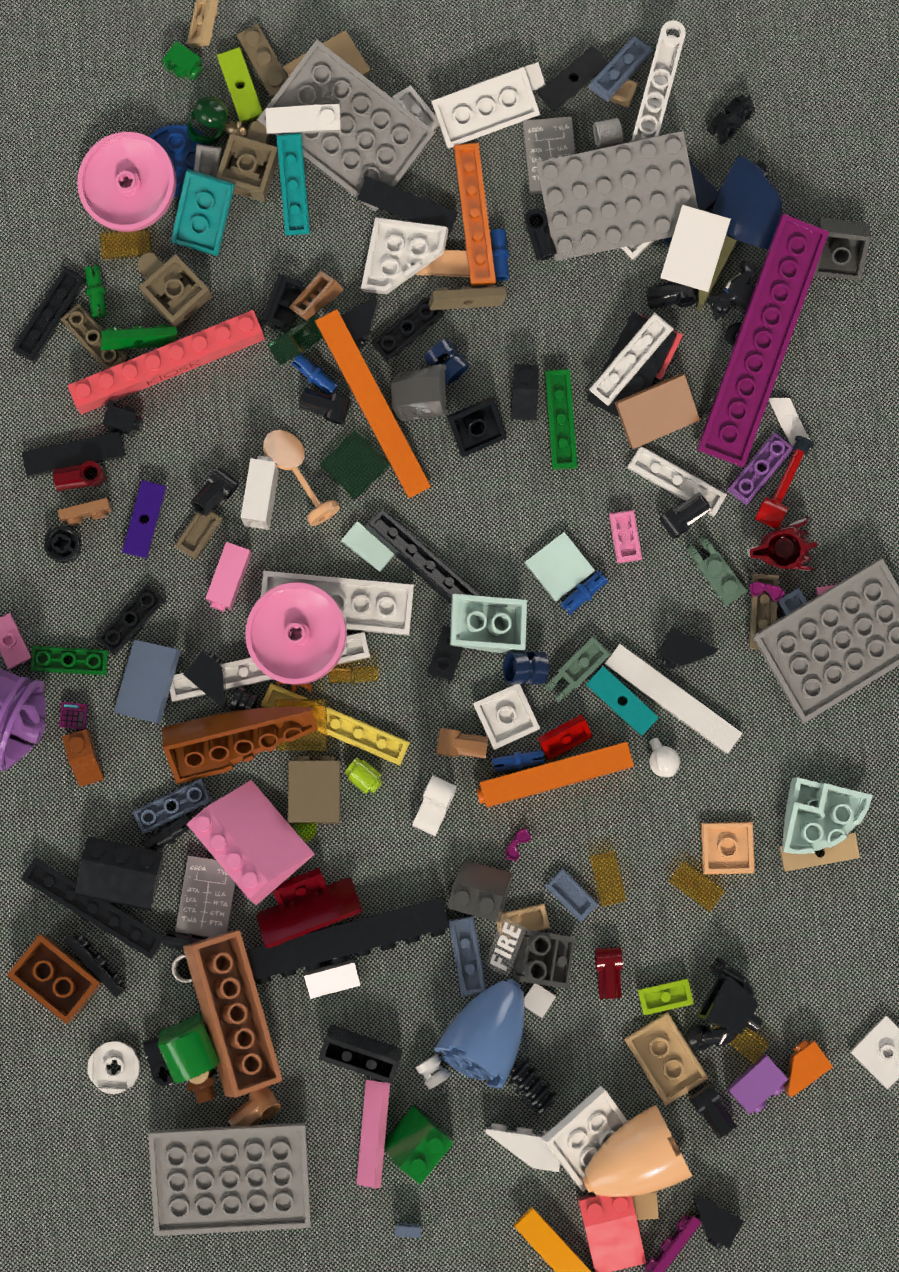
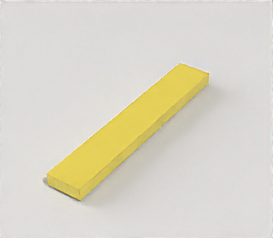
[261,683,410,766]

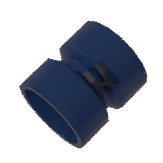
[423,338,470,385]
[503,651,549,685]

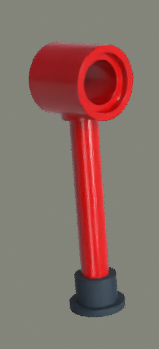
[755,436,814,530]

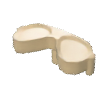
[224,120,246,136]

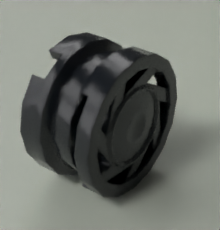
[44,526,82,563]

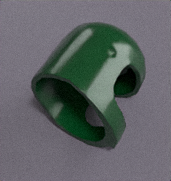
[187,97,229,145]

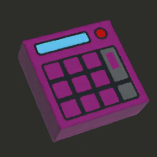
[59,702,88,730]

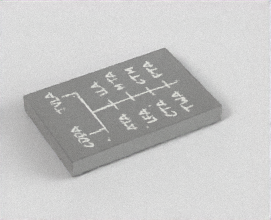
[522,117,575,194]
[175,856,236,937]

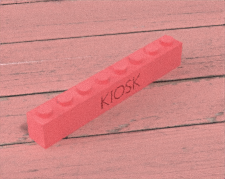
[67,310,265,414]

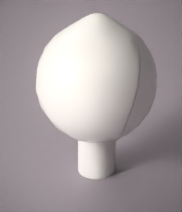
[649,738,680,777]

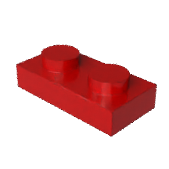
[537,714,593,761]

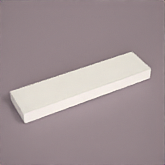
[589,312,674,406]
[627,446,727,517]

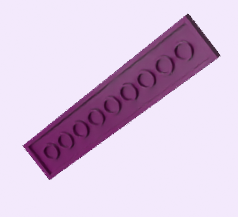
[696,214,829,467]

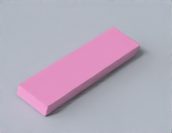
[356,1080,390,1188]

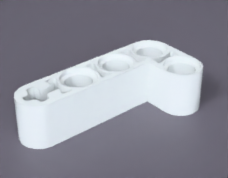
[412,775,457,836]

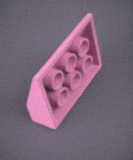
[187,780,315,905]

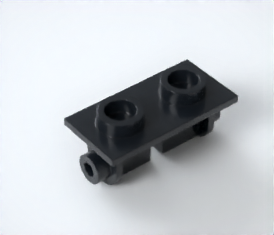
[707,95,755,145]

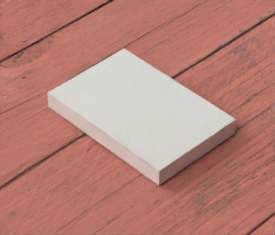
[660,205,731,292]

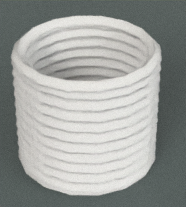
[593,118,623,149]
[172,954,192,983]

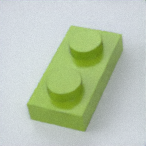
[637,978,694,1016]

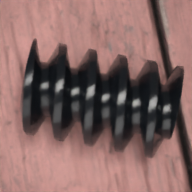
[508,1058,557,1117]

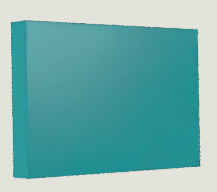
[170,169,236,256]

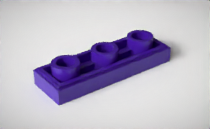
[122,480,167,559]

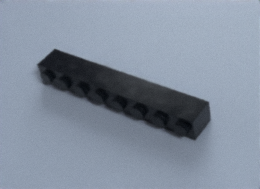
[246,897,449,985]

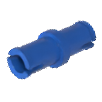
[490,229,510,281]
[291,353,339,395]
[560,570,608,615]
[492,749,545,774]

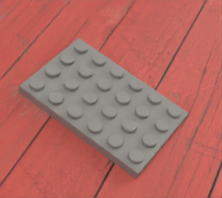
[257,39,435,212]
[536,131,698,261]
[752,558,899,723]
[148,1122,311,1236]

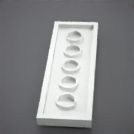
[261,571,414,636]

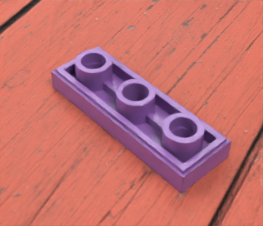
[727,432,793,506]

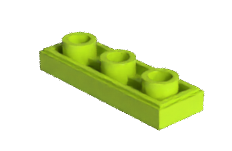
[217,47,263,124]

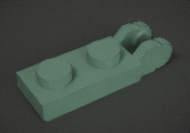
[687,536,747,607]
[545,636,611,702]

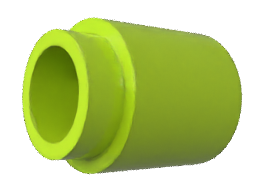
[344,758,383,794]

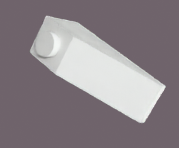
[266,104,341,134]

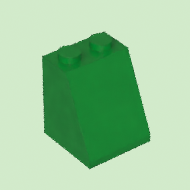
[384,1105,454,1185]

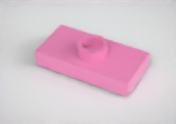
[609,510,642,564]
[0,613,31,670]

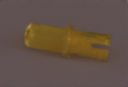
[328,665,379,685]

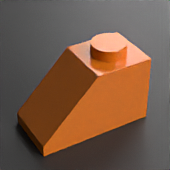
[785,1039,833,1098]

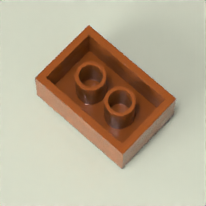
[7,934,103,1024]

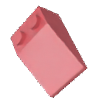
[577,1193,646,1272]

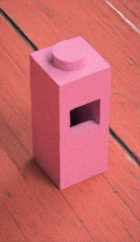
[206,542,252,612]

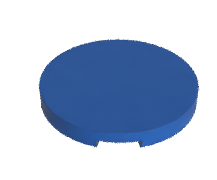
[149,125,211,197]

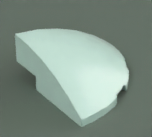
[782,777,873,854]

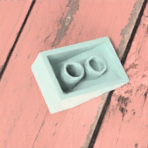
[450,594,527,653]

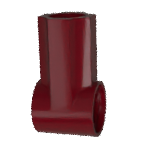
[53,461,106,492]
[595,947,623,999]

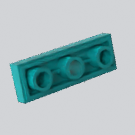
[586,666,659,736]

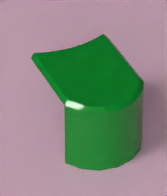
[158,1012,220,1083]

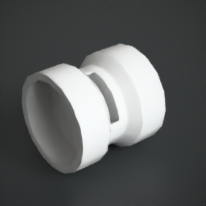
[415,1054,450,1090]

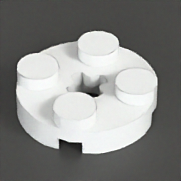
[88,1041,141,1094]

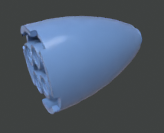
[434,979,525,1089]

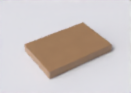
[615,373,700,449]

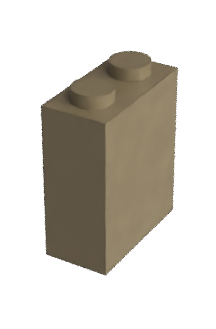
[288,756,341,824]

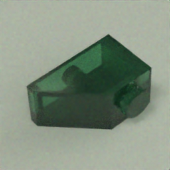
[267,315,323,365]

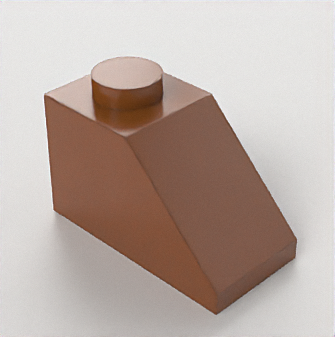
[62,729,105,787]

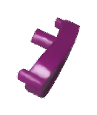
[749,582,785,602]
[505,828,531,861]

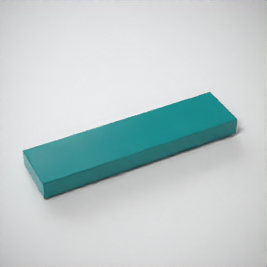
[276,133,310,236]

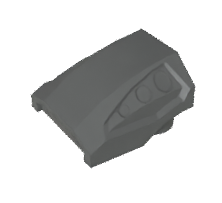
[391,364,448,422]
[513,929,578,989]

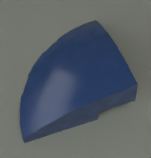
[711,155,783,250]

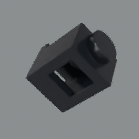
[102,400,144,437]

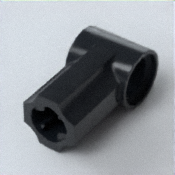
[524,209,557,261]
[646,282,698,309]
[298,387,352,425]
[190,467,240,517]
[659,492,712,539]
[688,1082,737,1139]

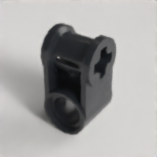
[143,1037,174,1086]

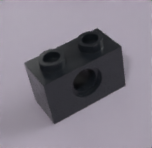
[427,625,464,684]

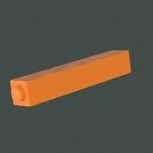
[476,742,634,808]

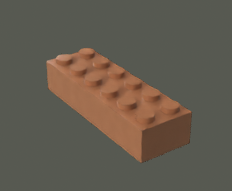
[183,930,283,1098]

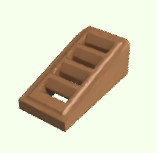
[289,271,344,320]

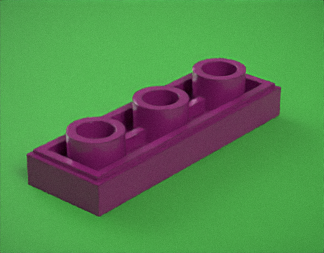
[643,1213,701,1272]

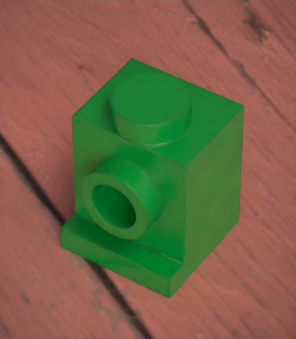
[162,41,203,81]

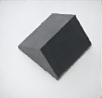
[446,396,507,458]

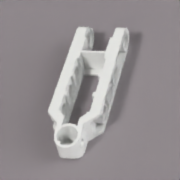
[631,20,686,142]

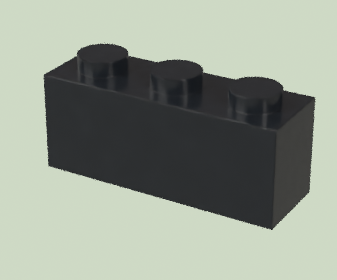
[318,1024,403,1084]

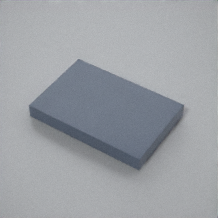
[114,640,181,724]

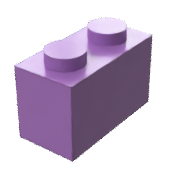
[726,1054,788,1114]

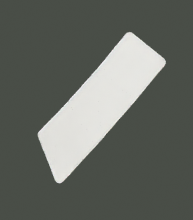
[769,398,810,447]

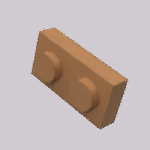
[58,498,113,526]

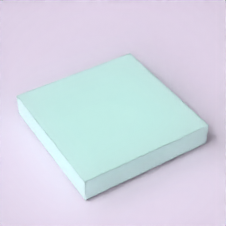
[524,532,595,603]

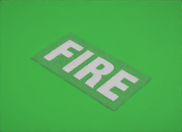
[484,916,527,977]

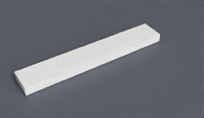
[604,644,743,754]

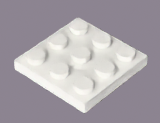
[542,1086,628,1191]

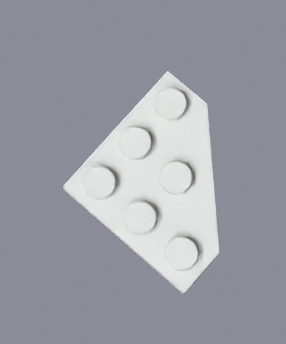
[361,218,448,294]

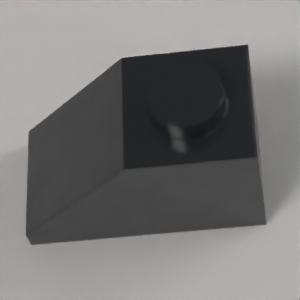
[341,297,378,349]
[512,364,539,421]
[657,628,717,670]
[183,651,227,709]
[693,1192,744,1249]

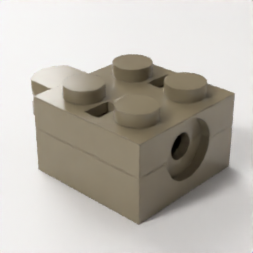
[216,121,279,202]
[137,252,212,329]

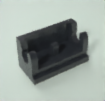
[261,273,306,334]

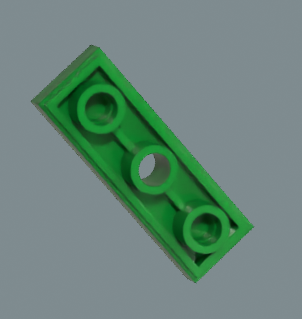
[100,324,177,351]
[30,646,109,676]

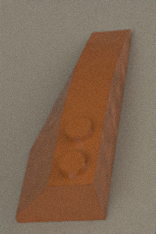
[162,707,318,784]

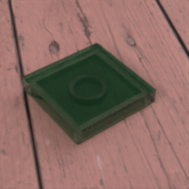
[320,430,390,500]

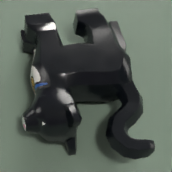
[707,260,757,347]

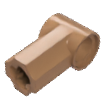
[436,728,488,759]
[229,1086,281,1126]

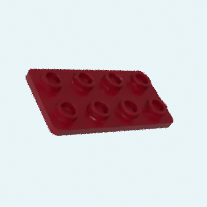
[256,868,362,948]

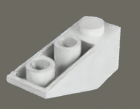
[485,1123,560,1172]

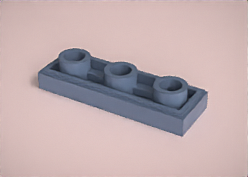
[132,778,213,835]

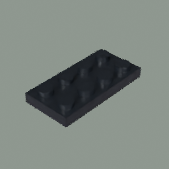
[587,311,677,418]

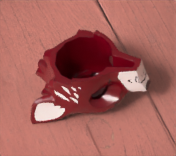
[746,517,818,572]

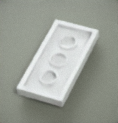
[431,67,540,148]

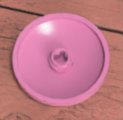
[77,132,176,232]
[245,582,347,685]

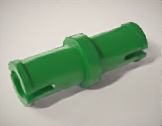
[84,266,108,318]

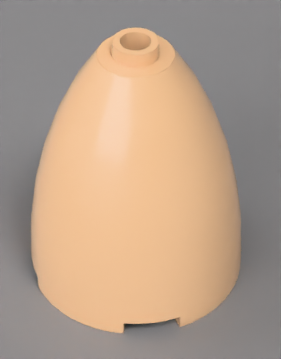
[582,1105,692,1197]

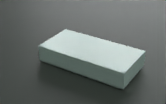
[341,521,395,573]

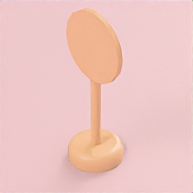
[263,430,340,526]

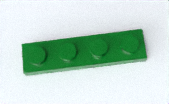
[545,369,578,470]

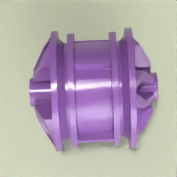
[0,667,46,772]

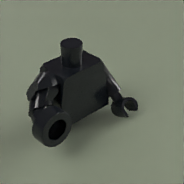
[686,957,762,1051]

